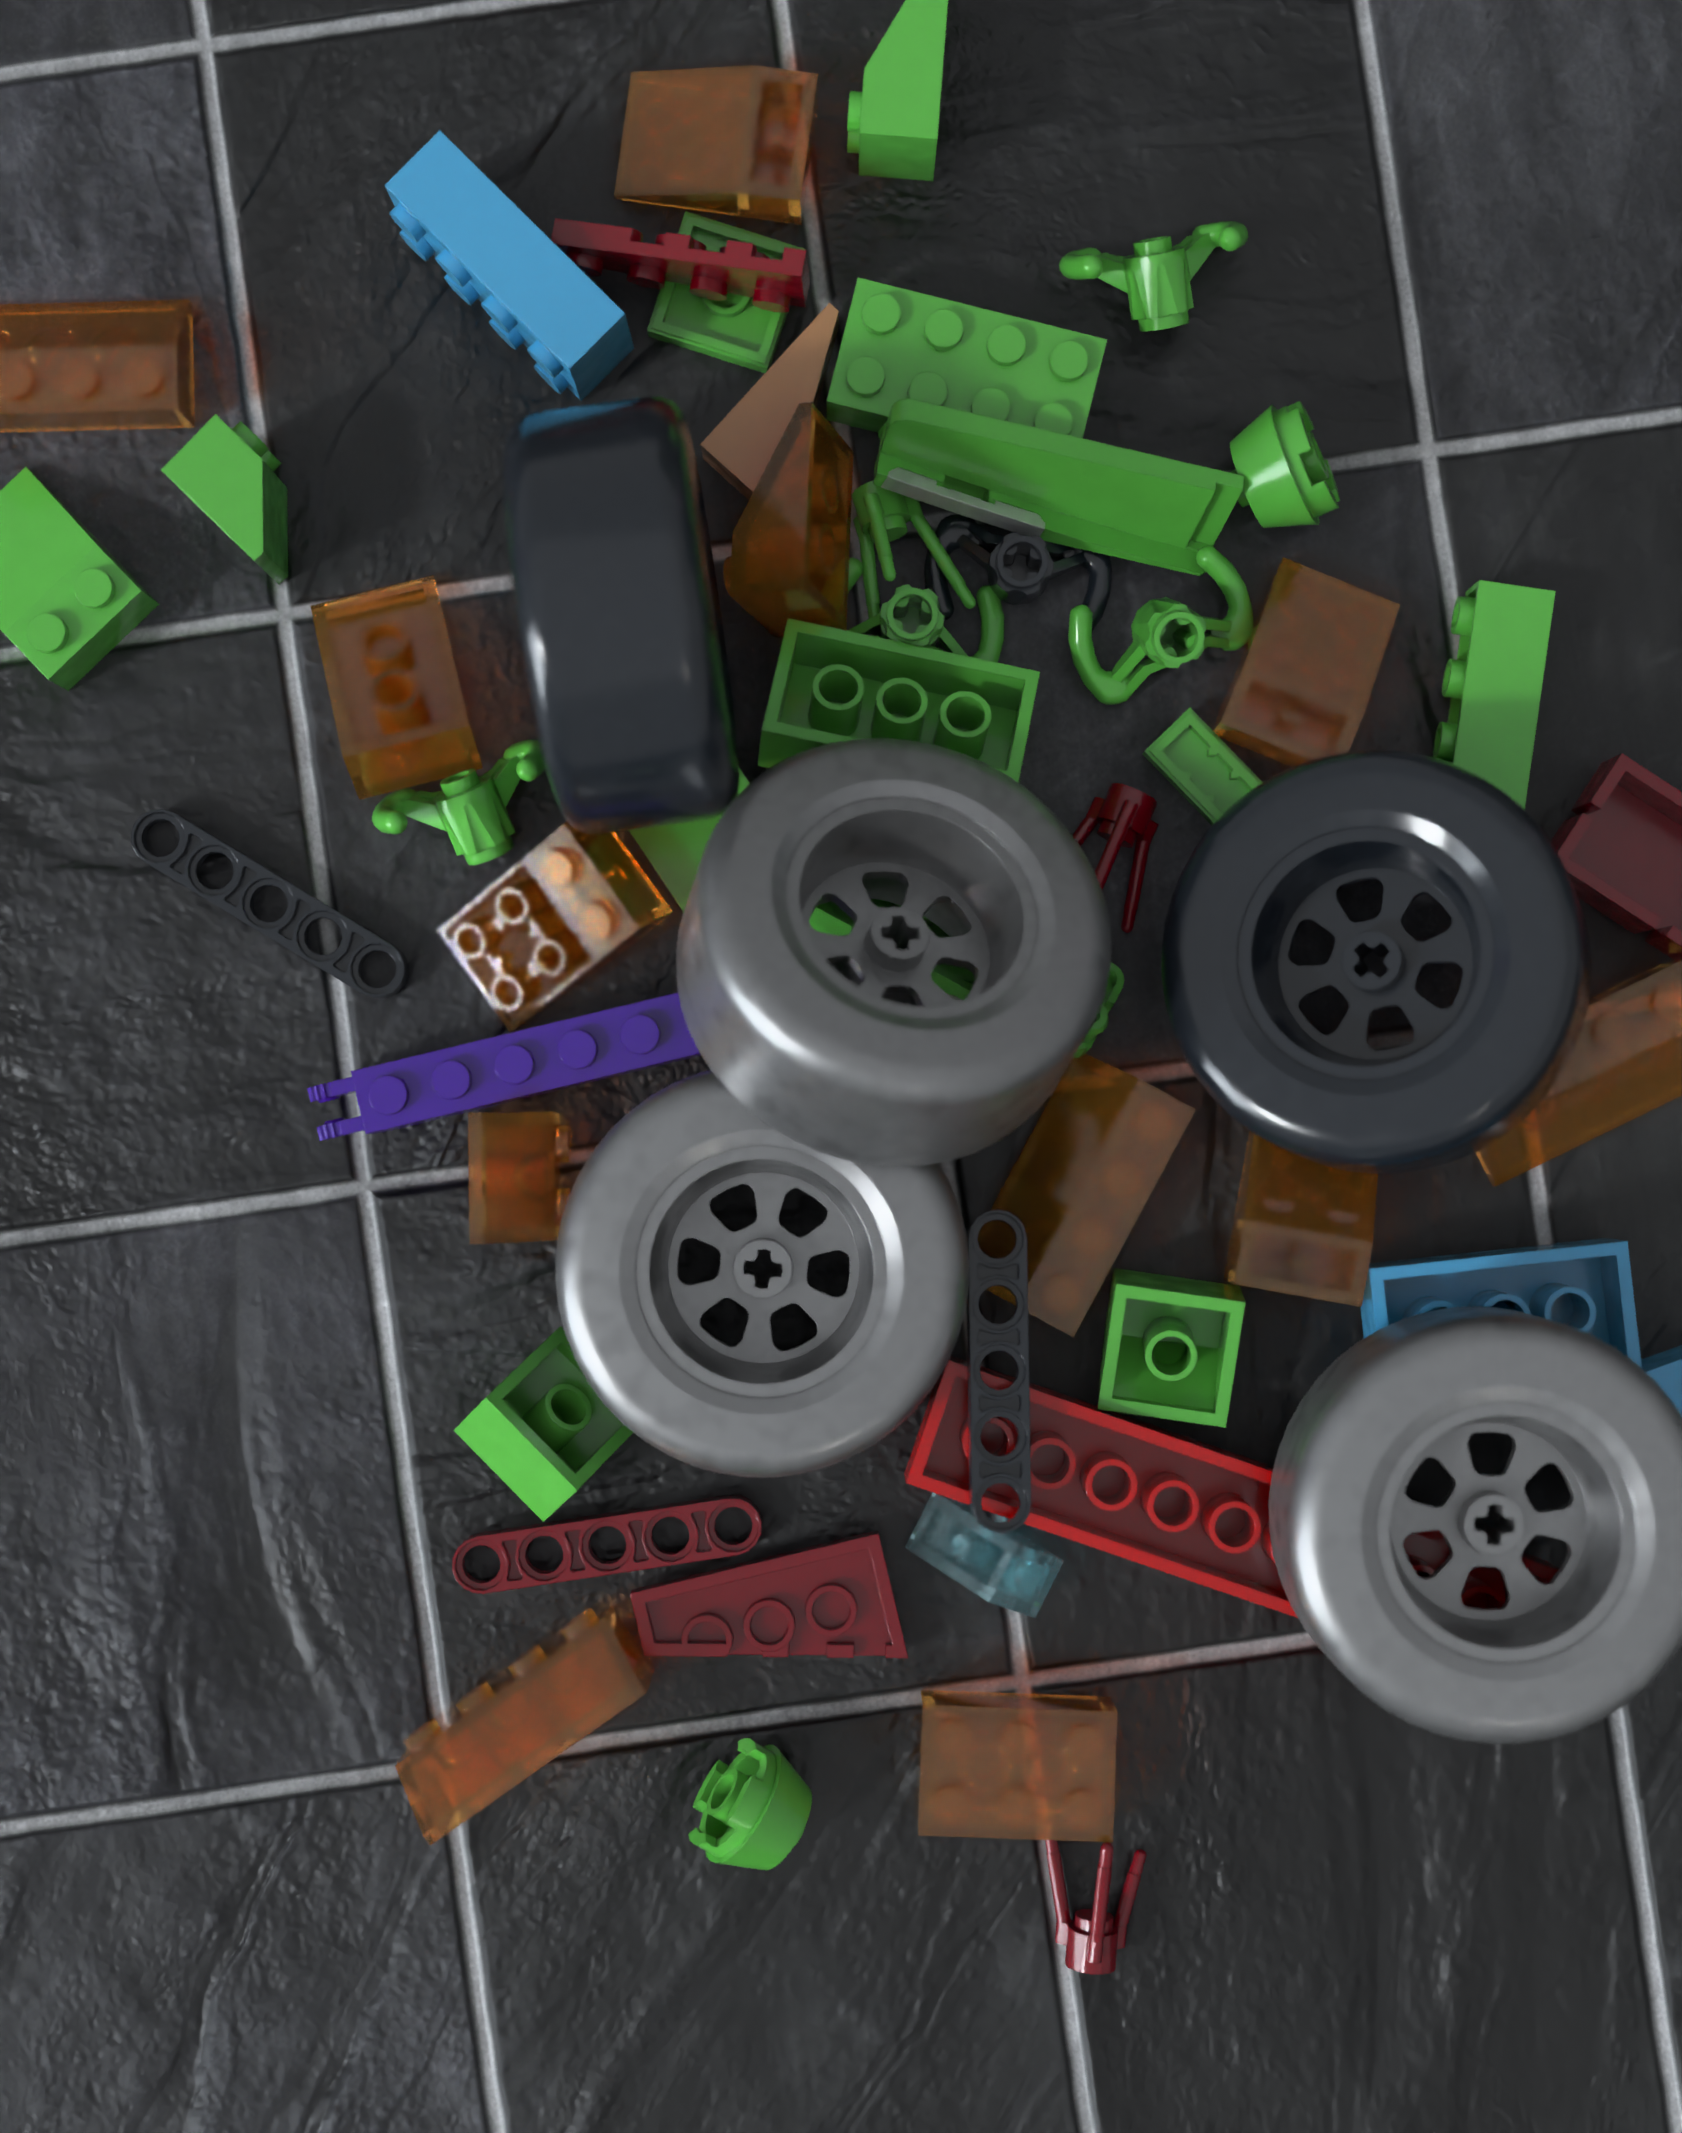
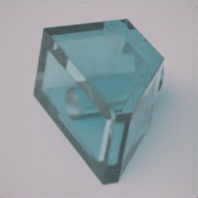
[905,1492,1064,1618]

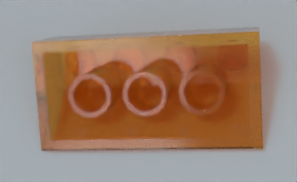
[0,299,195,433]
[1476,960,1682,1187]
[978,1054,1196,1337]
[395,1606,655,1846]

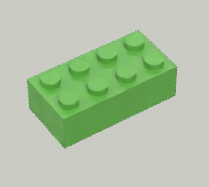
[827,277,1107,438]
[758,618,1040,783]

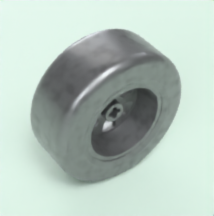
[676,738,1112,1167]
[555,1070,969,1477]
[1269,1307,1682,1743]

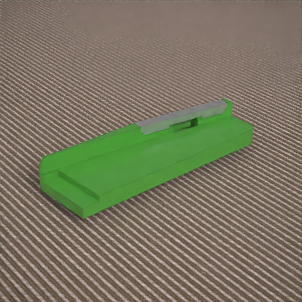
[873,399,1244,576]

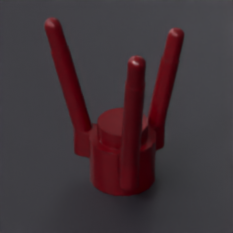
[1072,783,1159,933]
[1044,1827,1146,1975]

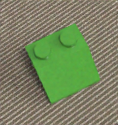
[161,414,288,585]
[1097,1268,1246,1428]
[454,1326,633,1522]

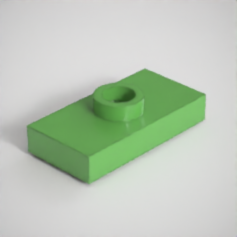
[1142,708,1263,826]

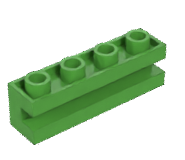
[1433,580,1556,810]

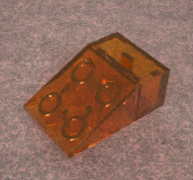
[614,65,819,225]
[1212,557,1400,767]
[436,822,673,1032]
[1224,1131,1378,1307]

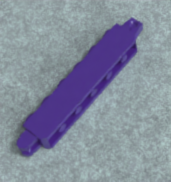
[307,992,702,1141]

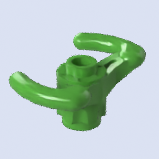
[1059,221,1248,332]
[1068,546,1254,705]
[817,557,1004,663]
[372,739,546,865]

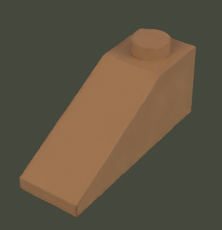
[700,303,839,509]

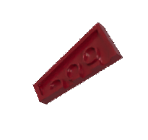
[551,218,810,313]
[630,1530,908,1658]

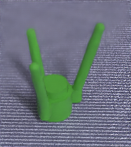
[852,481,976,619]

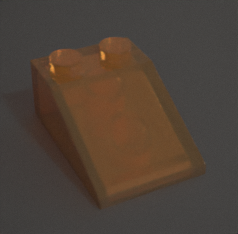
[723,402,854,637]
[310,575,483,800]

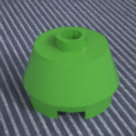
[1229,401,1340,528]
[688,1738,812,1870]

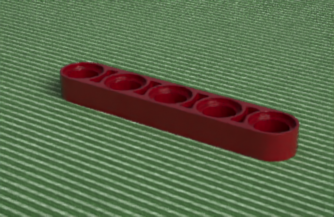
[452,1494,762,1594]

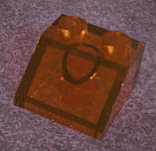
[468,1112,572,1244]

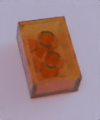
[916,1690,1117,1842]

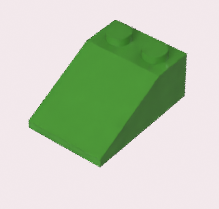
[847,0,948,181]
[0,467,159,691]

